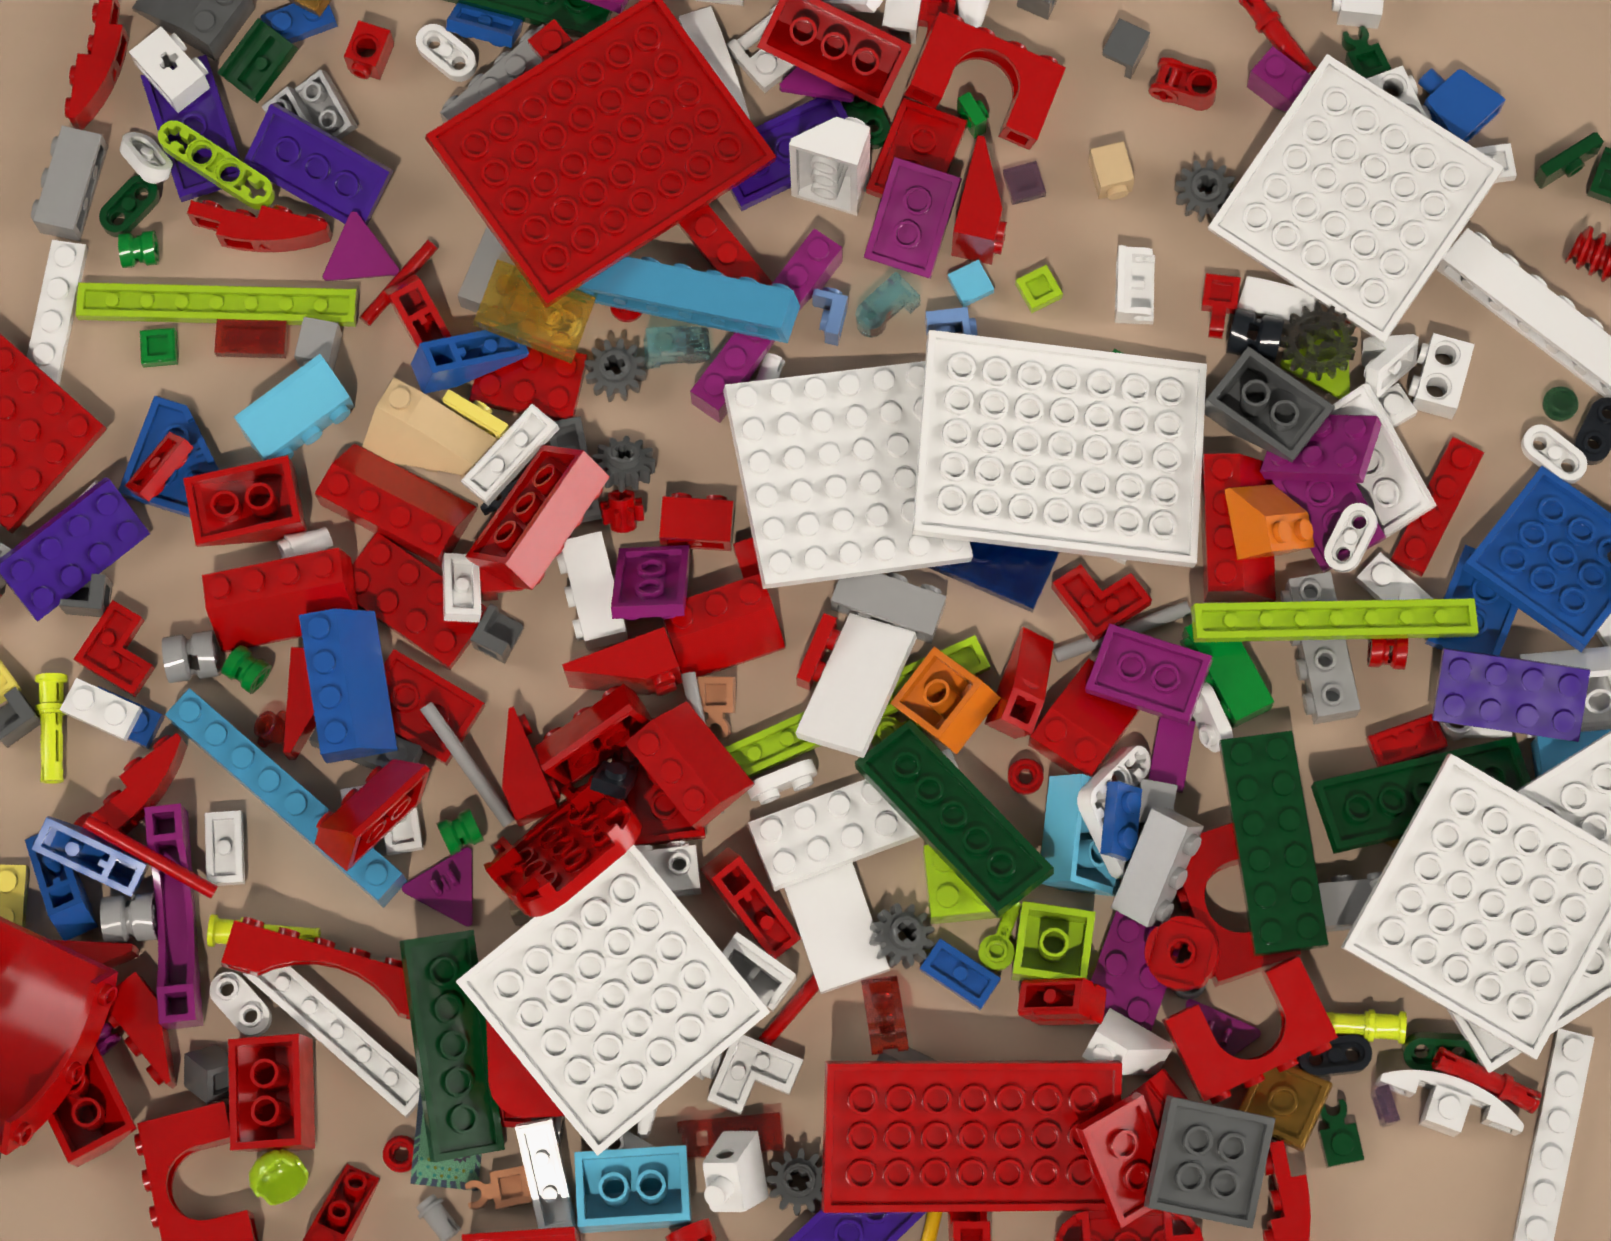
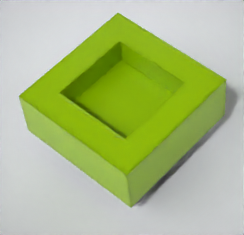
[1015,265,1063,314]

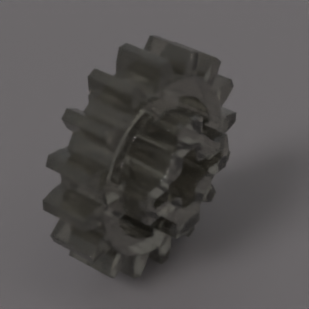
[1279,303,1358,381]

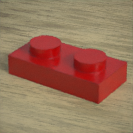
[125,431,194,502]
[796,613,841,691]

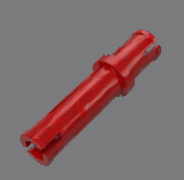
[1239,0,1317,74]
[1432,1047,1542,1114]

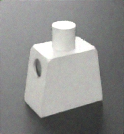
[703,1131,769,1212]

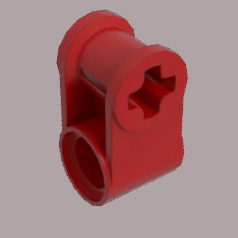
[1148,57,1217,111]

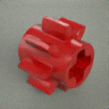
[600,489,645,533]

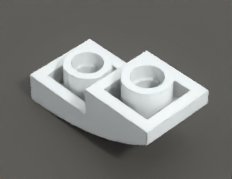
[1237,276,1318,329]

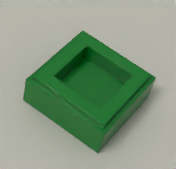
[140,328,178,368]

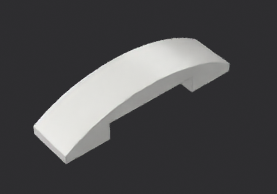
[678,6,751,121]
[1375,1070,1524,1136]

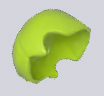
[249,1149,309,1205]

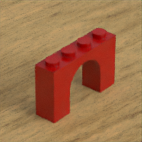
[904,12,1066,150]
[1175,823,1301,987]
[1162,956,1338,1105]
[134,1101,259,1241]

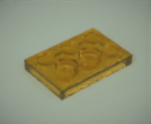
[472,259,596,363]

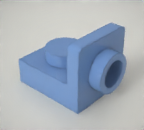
[812,287,848,346]
[925,307,977,336]

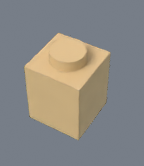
[1088,141,1135,200]

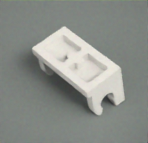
[1115,245,1155,325]
[722,932,797,1012]

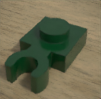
[1341,26,1391,79]
[1318,1099,1364,1168]

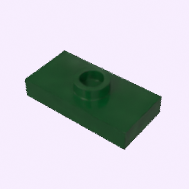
[1534,132,1604,189]

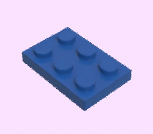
[1425,545,1518,656]

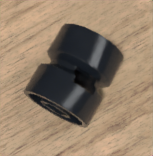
[1226,309,1284,363]

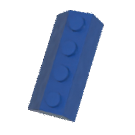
[299,609,398,764]

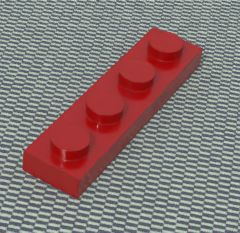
[1390,437,1485,577]

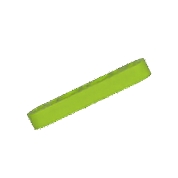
[158,121,275,210]

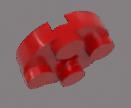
[1144,916,1220,991]

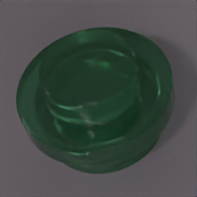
[1542,386,1579,422]

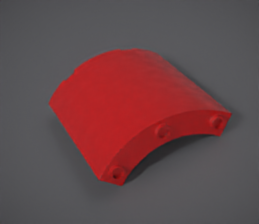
[0,916,119,1156]

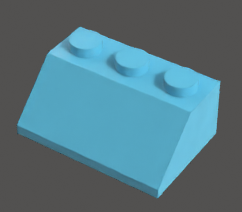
[234,354,354,460]
[1041,774,1120,896]
[574,1145,692,1233]

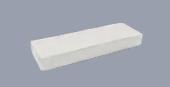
[461,404,560,506]
[515,1117,577,1229]

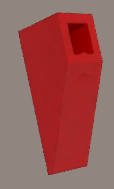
[984,627,1054,739]
[502,706,561,827]
[106,972,177,1089]
[302,1164,380,1241]

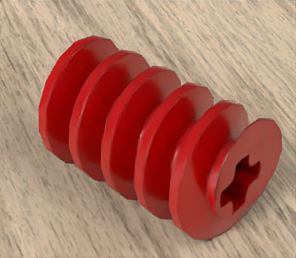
[1565,226,1611,282]

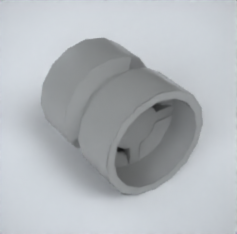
[162,630,221,683]
[100,892,158,943]

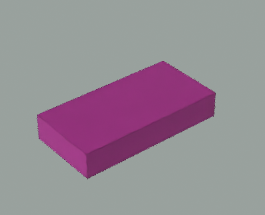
[1148,717,1196,793]

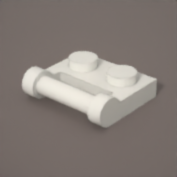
[726,5,796,94]

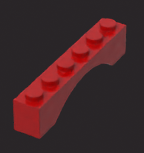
[221,917,410,1020]

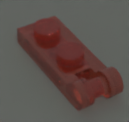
[861,976,909,1055]
[677,1112,783,1160]

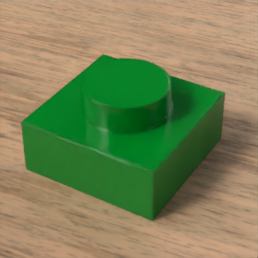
[957,91,989,139]

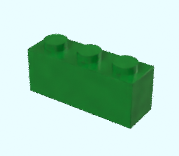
[1180,624,1274,729]

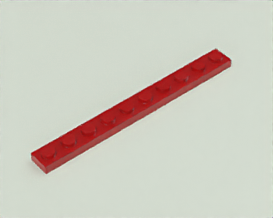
[527,19,773,285]

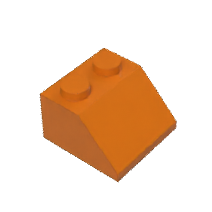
[1224,485,1315,560]
[890,647,1001,755]

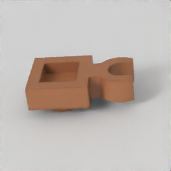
[698,677,736,738]
[465,1166,532,1210]

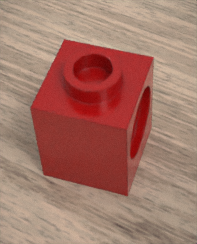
[344,20,394,80]

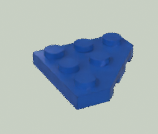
[118,396,219,518]

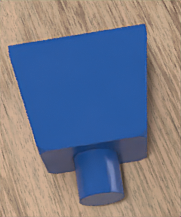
[1418,68,1506,143]

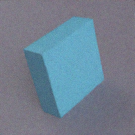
[947,259,995,307]

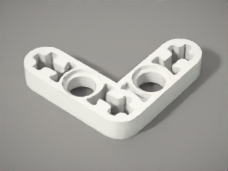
[1077,746,1151,879]

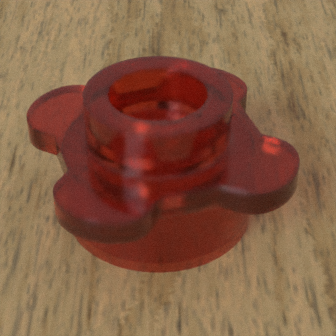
[254,710,286,748]

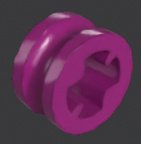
[96,1023,121,1056]

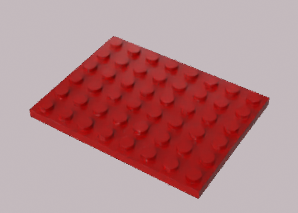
[425,0,777,308]

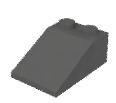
[132,0,255,61]
[1204,346,1335,462]

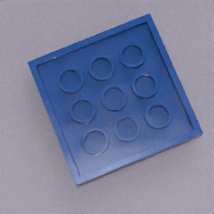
[1462,466,1611,652]

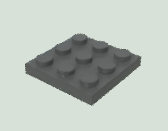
[1144,1095,1276,1229]

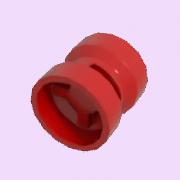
[1367,638,1408,670]

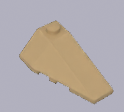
[362,377,498,477]

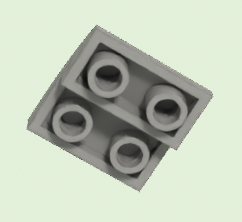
[262,69,358,140]

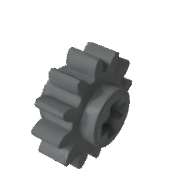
[1174,159,1235,222]
[584,339,647,402]
[593,436,655,492]
[869,903,935,969]
[766,1148,822,1216]

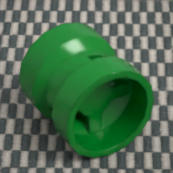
[118,230,159,268]
[221,645,272,694]
[436,808,484,856]

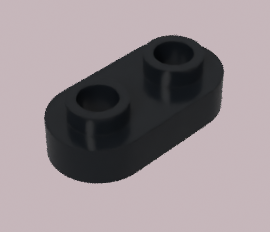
[1573,397,1611,465]
[1297,1034,1372,1077]

